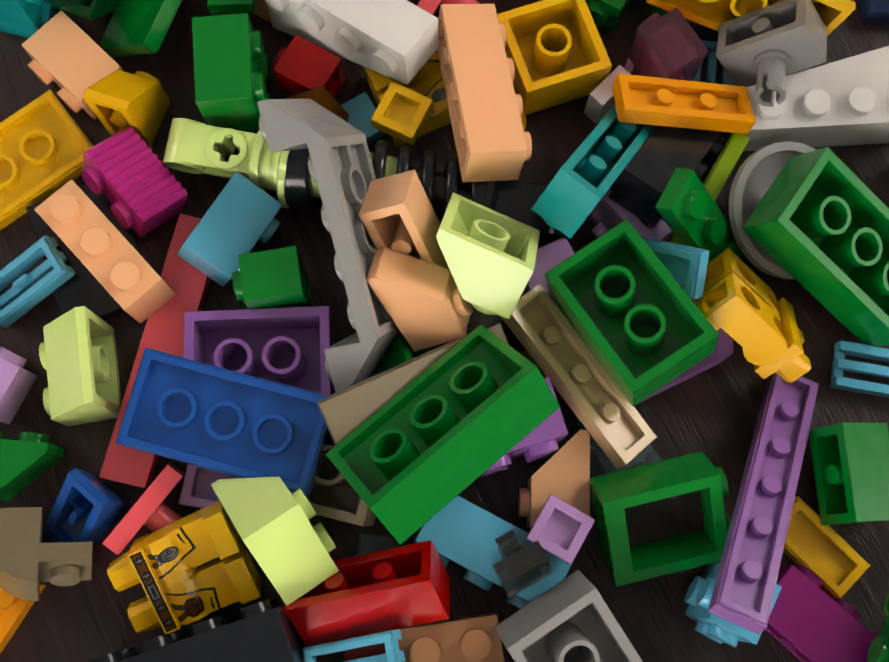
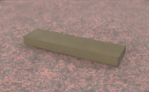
[316,322,509,446]

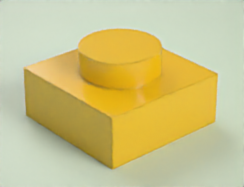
[371,81,433,145]

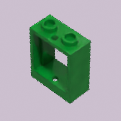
[589,451,731,587]

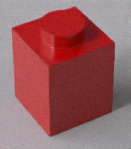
[273,35,345,97]

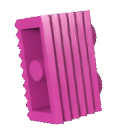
[81,126,188,238]

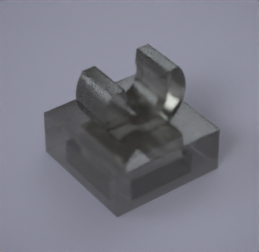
[492,529,552,598]

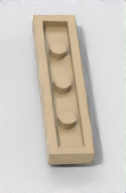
[501,283,657,469]

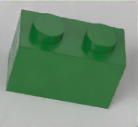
[232,246,312,309]
[809,423,889,525]

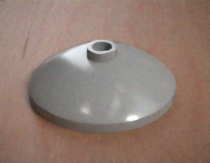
[729,141,816,279]

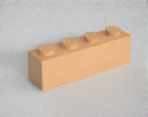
[437,4,532,182]

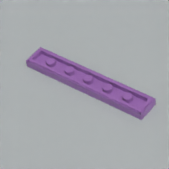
[708,372,819,635]

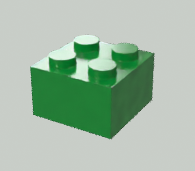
[192,13,272,136]

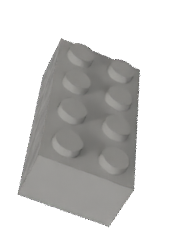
[494,570,643,662]

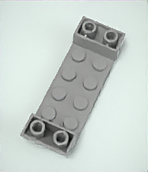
[257,99,403,392]

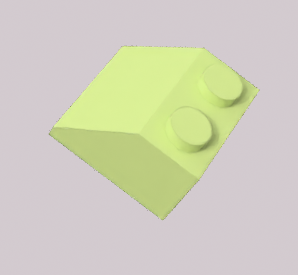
[436,192,540,319]
[39,306,122,426]
[211,477,339,606]

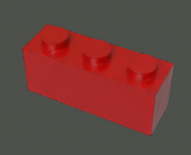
[284,540,450,647]

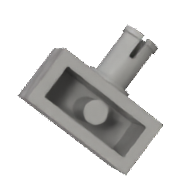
[716,0,828,107]

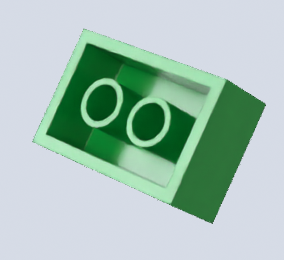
[545,219,719,407]

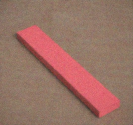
[99,214,211,489]

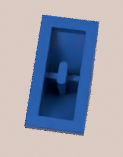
[43,468,131,546]

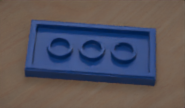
[116,347,328,496]

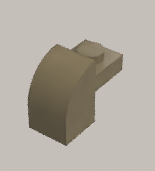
[0,507,93,601]

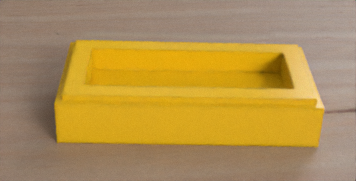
[783,496,871,600]

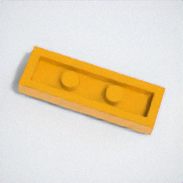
[612,73,756,134]

